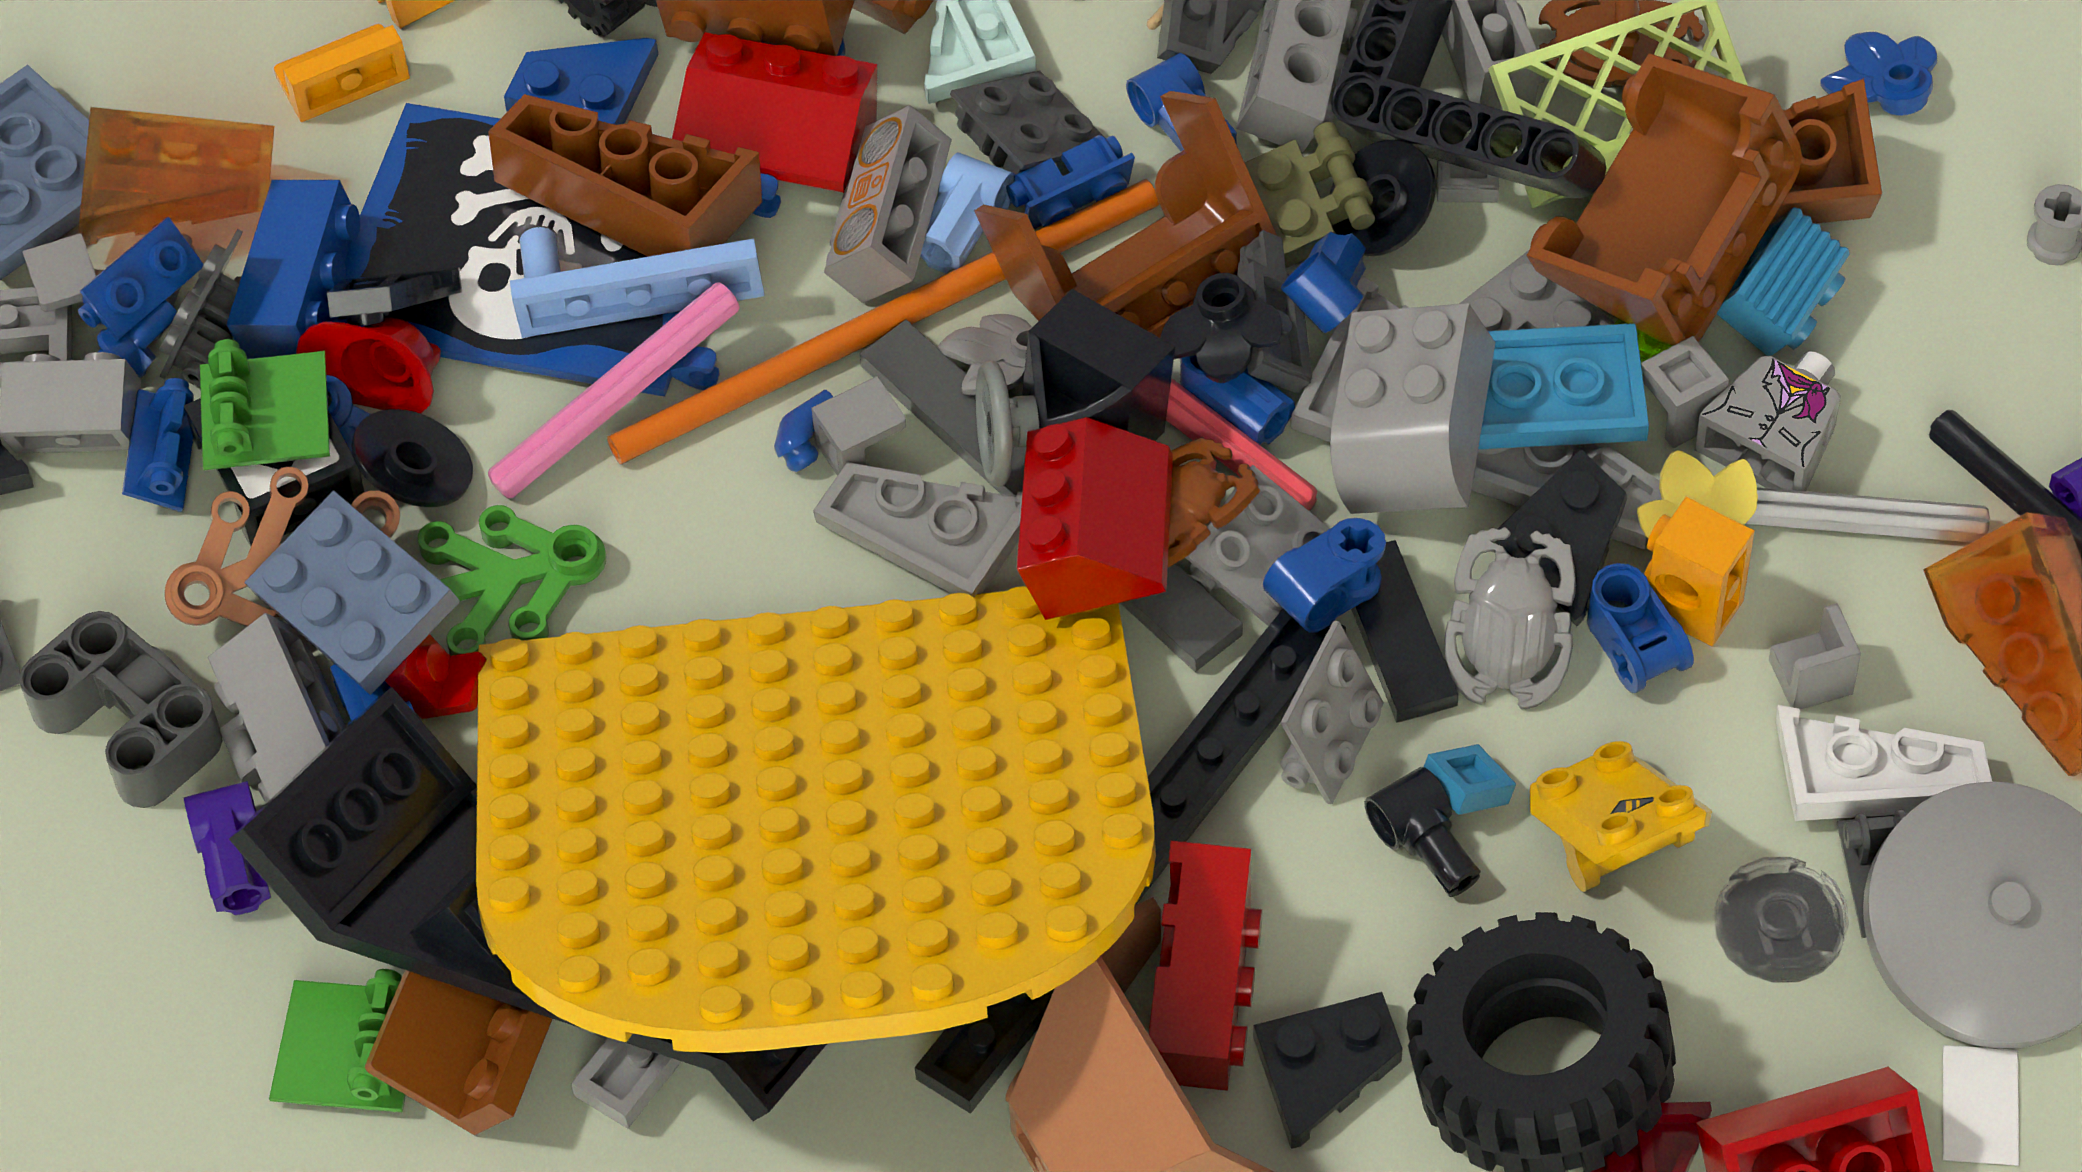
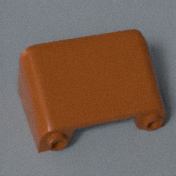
[1526,53,1802,347]

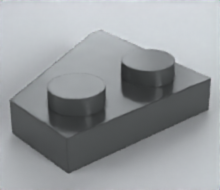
[1157,0,1266,74]

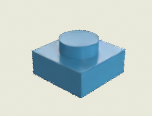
[1424,744,1516,815]

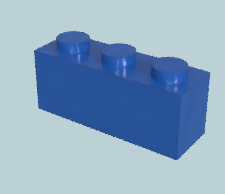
[226,180,360,359]

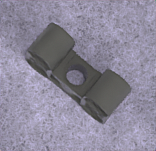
[19,611,223,808]

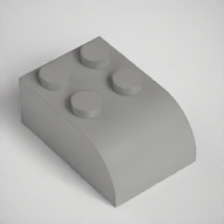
[1330,303,1495,514]

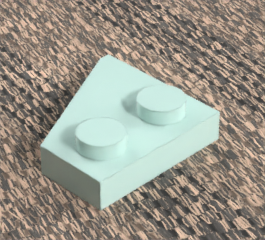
[924,0,1036,105]

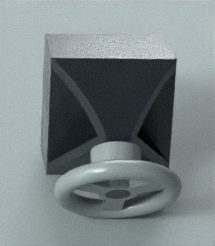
[976,289,1175,487]

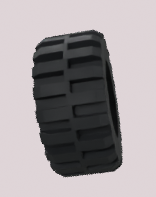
[1406,912,1676,1172]

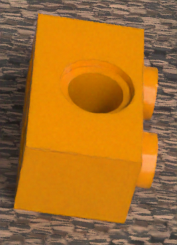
[1644,497,1755,647]

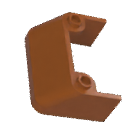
[974,91,1277,338]

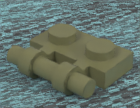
[1244,122,1375,268]

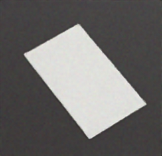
[1943,1045,2019,1166]

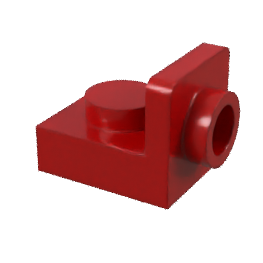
[385,634,487,719]

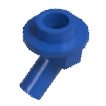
[97,300,177,378]

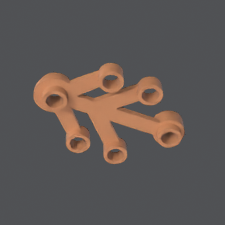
[164,467,400,627]

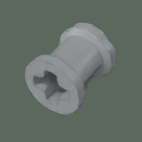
[2027,184,2082,265]

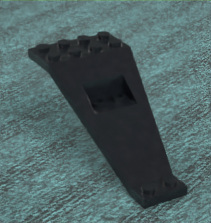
[229,687,827,1121]

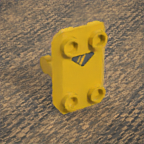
[1530,741,1712,892]

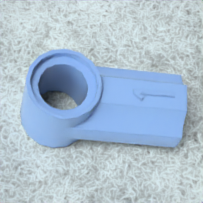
[920,152,1015,274]

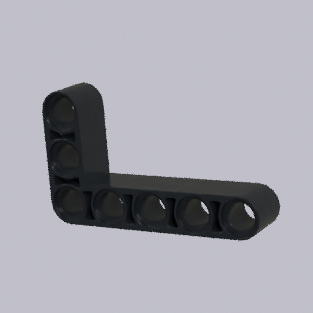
[1331,0,1607,199]

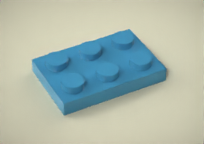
[1478,324,1649,449]

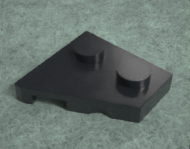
[327,267,462,326]
[1493,449,1627,626]
[1253,992,1403,1149]

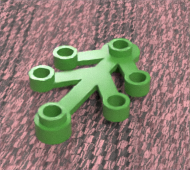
[417,505,606,656]

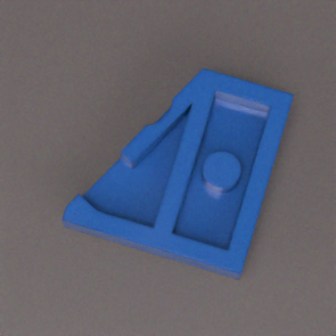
[504,38,659,125]

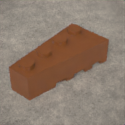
[1769,78,1882,225]
[488,94,762,257]

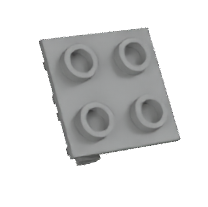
[1185,465,1330,626]
[1280,621,1384,804]

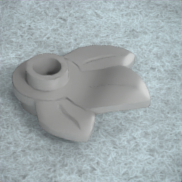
[938,314,1032,395]

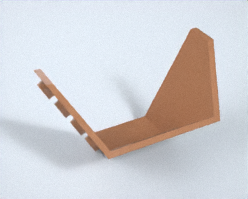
[1006,897,1274,1172]

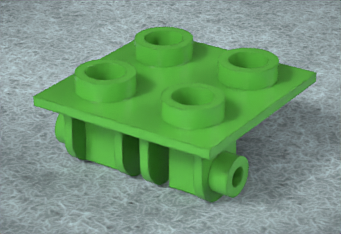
[200,339,330,470]
[269,969,406,1112]

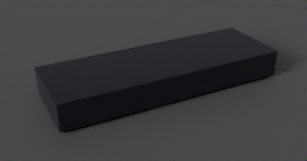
[1351,540,1459,723]

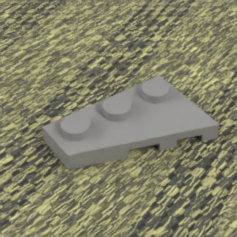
[813,462,1023,597]

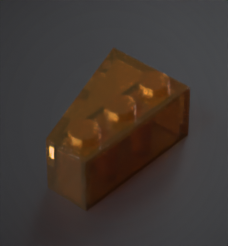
[79,107,275,246]

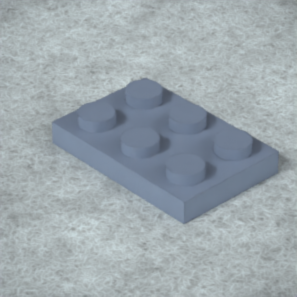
[244,491,461,695]

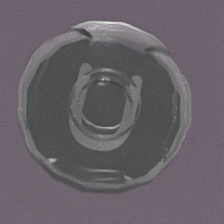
[1714,857,1849,983]

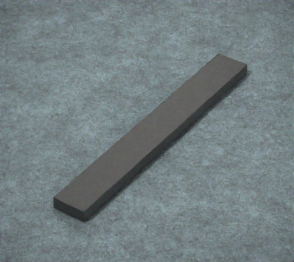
[859,320,1243,672]

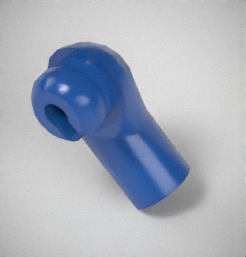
[774,390,833,472]

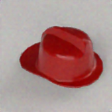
[296,317,441,414]

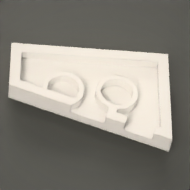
[1776,705,1992,821]

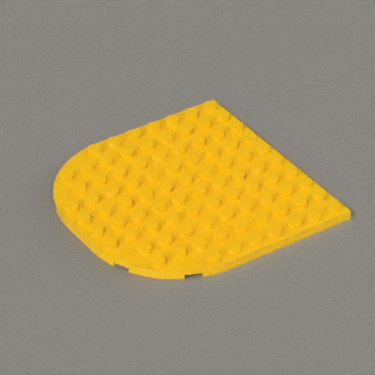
[476,586,1156,1053]

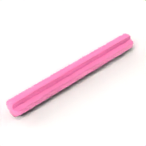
[488,282,740,499]

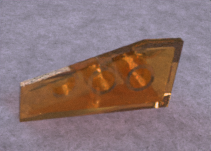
[1923,513,2082,776]

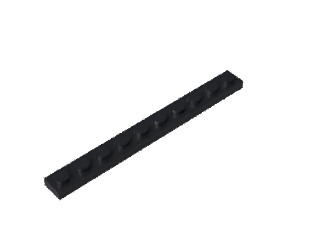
[915,609,1346,1114]

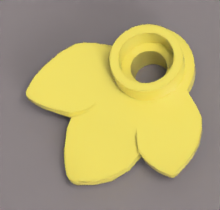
[1637,450,1758,539]

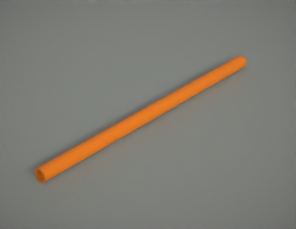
[607,179,1159,464]

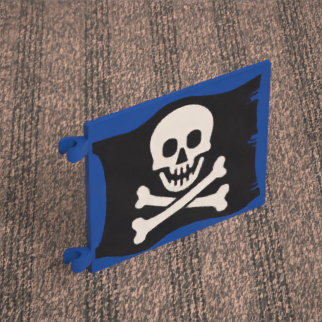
[331,103,781,397]

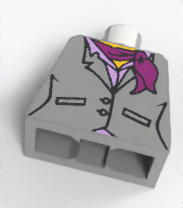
[1695,351,1841,491]

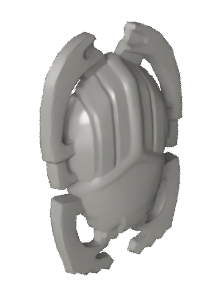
[1445,527,1576,709]

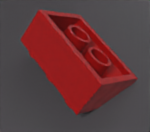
[672,32,878,193]
[1017,417,1173,620]
[1696,1066,1934,1172]

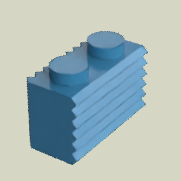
[1717,207,1850,356]

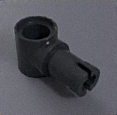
[1364,767,1481,897]

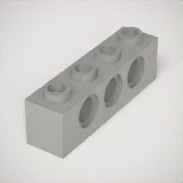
[1236,0,1357,153]

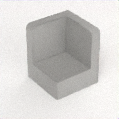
[22,233,101,325]
[1641,336,1729,448]
[811,376,906,476]
[1769,603,1861,709]

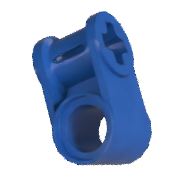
[1263,518,1386,633]
[1587,563,1694,693]

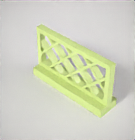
[1488,0,1748,209]

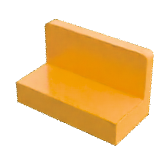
[274,24,410,122]

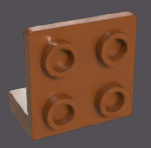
[365,970,552,1135]

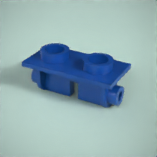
[1006,135,1135,229]
[78,217,204,340]
[122,378,194,512]

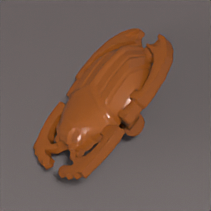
[1539,0,1705,88]
[1168,437,1260,568]

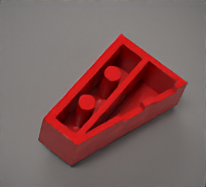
[1149,841,1263,1091]

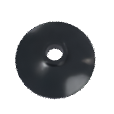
[1329,139,1436,256]
[351,409,473,507]

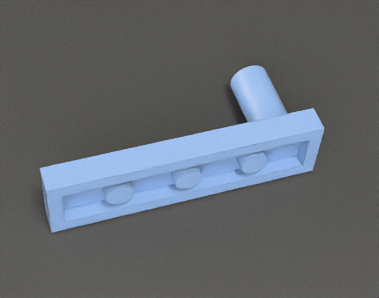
[510,227,765,338]

